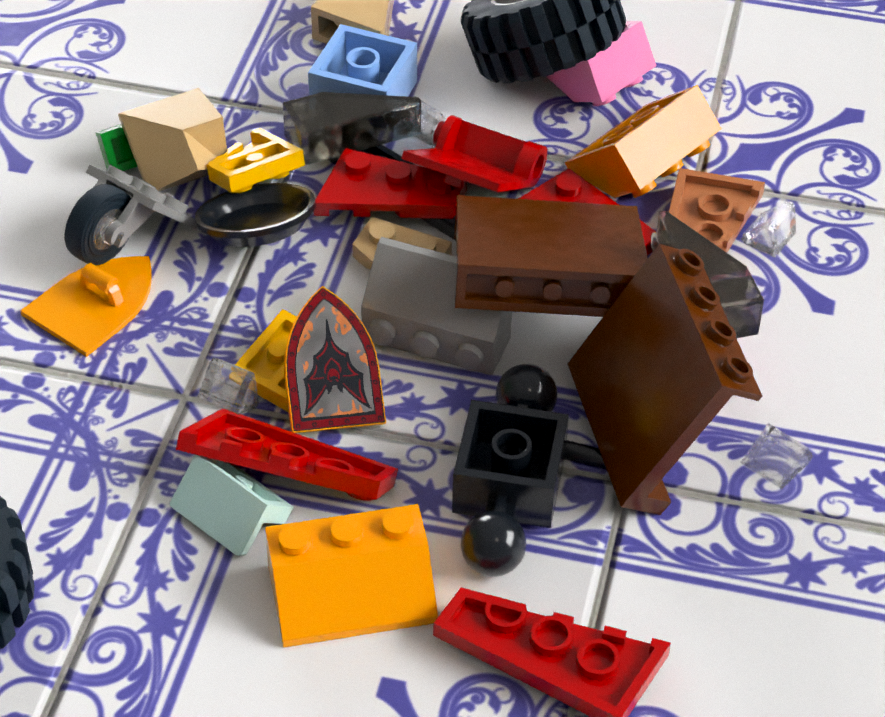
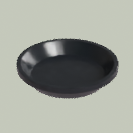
[195,183,316,247]

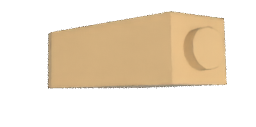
[311,0,394,44]

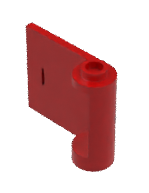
[401,115,547,192]

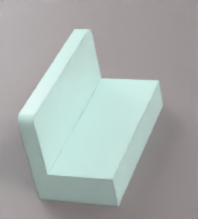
[170,455,294,556]

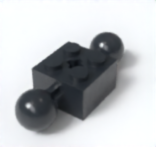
[452,364,569,577]

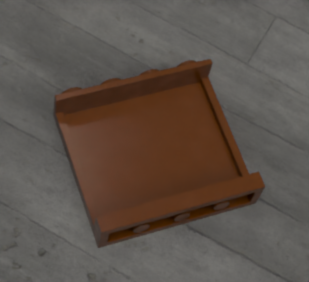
[454,195,648,317]
[567,244,763,515]

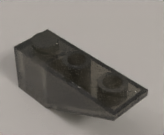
[283,92,421,166]
[651,211,764,339]

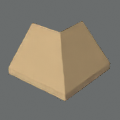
[118,88,227,191]

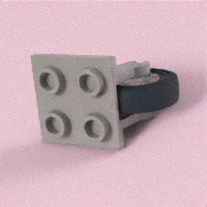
[64,165,197,265]

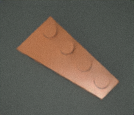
[661,168,765,272]

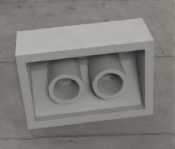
[361,237,512,375]

